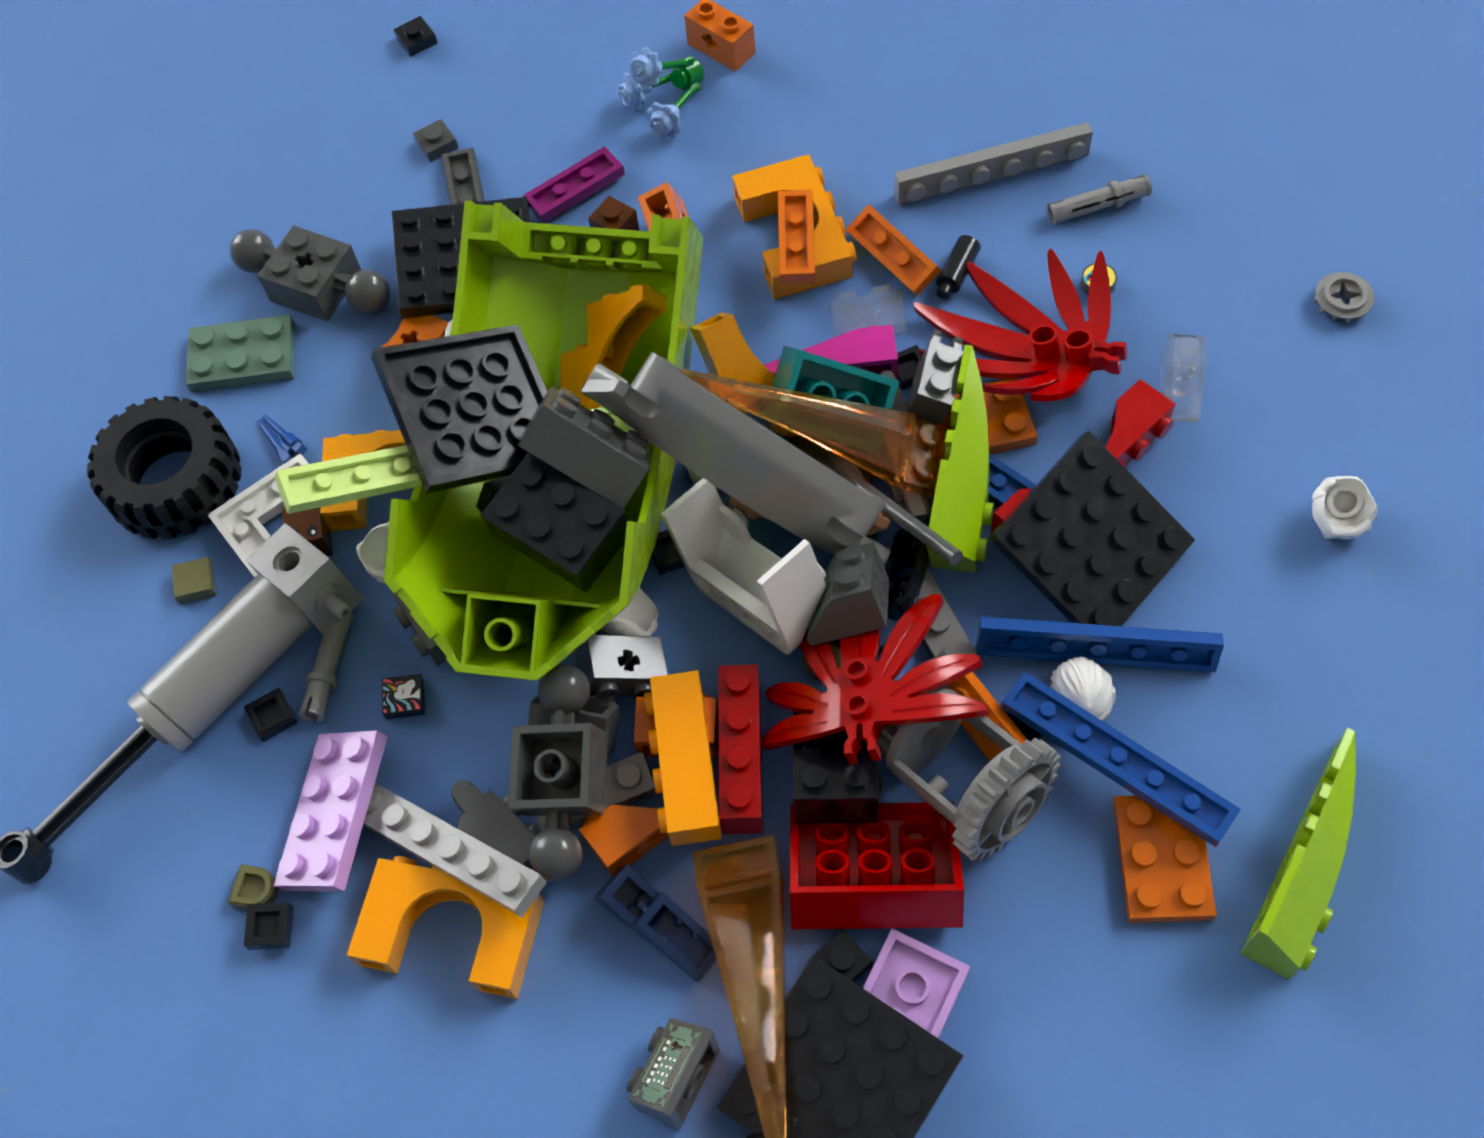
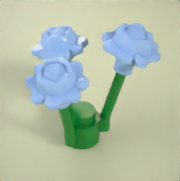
[618,47,704,138]

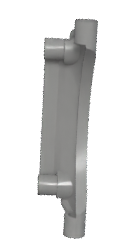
[580,352,891,565]

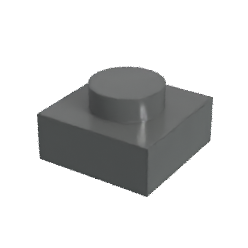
[413,119,458,162]

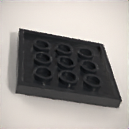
[392,197,530,319]
[371,325,551,494]
[988,431,1195,626]
[717,955,964,1138]

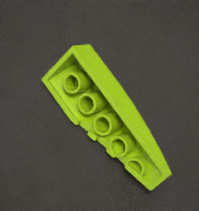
[927,345,994,573]
[1240,728,1356,979]

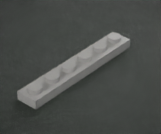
[894,122,1093,205]
[363,783,547,918]

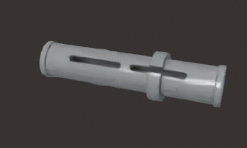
[1047,174,1152,225]
[299,613,354,722]

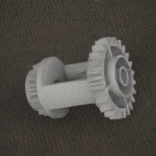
[877,688,1061,862]

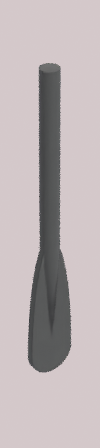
[788,431,963,565]

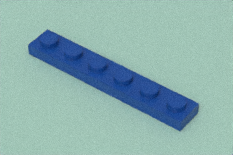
[976,616,1224,672]
[1001,671,1241,847]

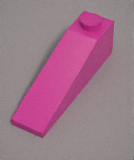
[764,324,898,380]

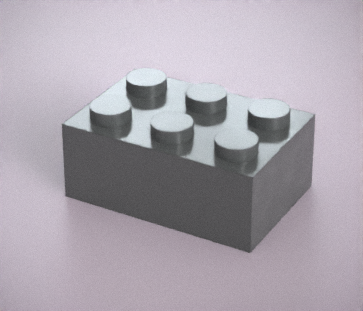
[518,387,652,509]

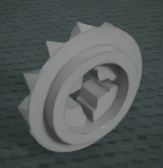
[1314,272,1374,323]

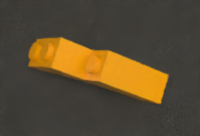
[561,285,667,409]
[690,312,804,437]

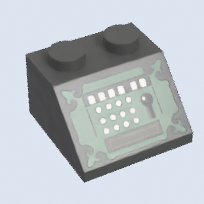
[807,542,889,646]
[627,1018,720,1131]

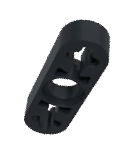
[885,528,929,620]

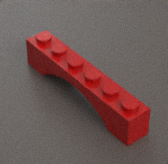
[990,379,1176,534]

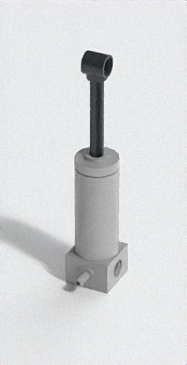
[0,523,364,884]

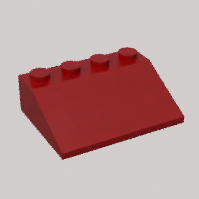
[790,802,964,930]

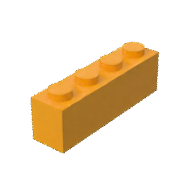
[644,670,722,846]

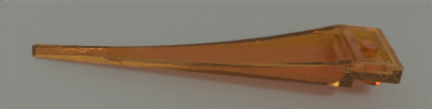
[679,368,947,498]
[693,834,786,1138]

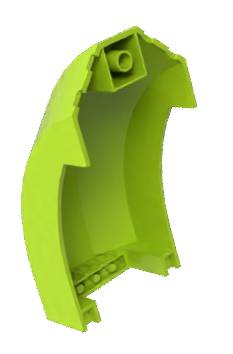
[384,200,704,680]

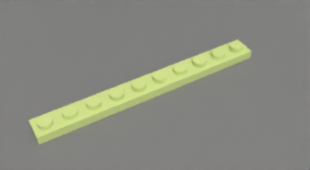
[275,407,635,514]

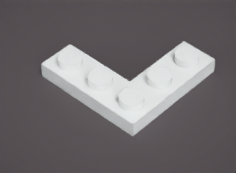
[208,453,309,578]

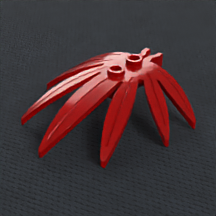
[913,249,1128,402]
[761,594,990,765]

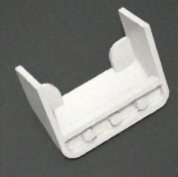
[661,478,826,654]

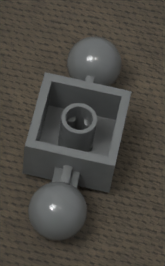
[230,225,390,322]
[508,664,608,882]

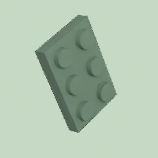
[186,314,295,392]

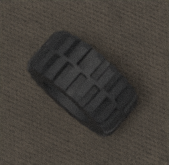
[87,396,242,539]

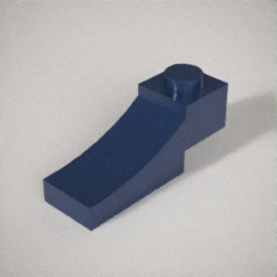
[594,864,726,982]

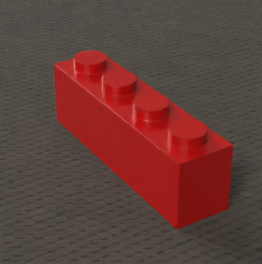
[718,664,763,835]

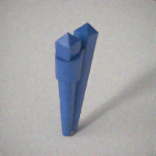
[257,414,307,464]

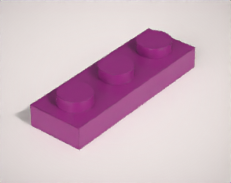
[523,146,625,224]

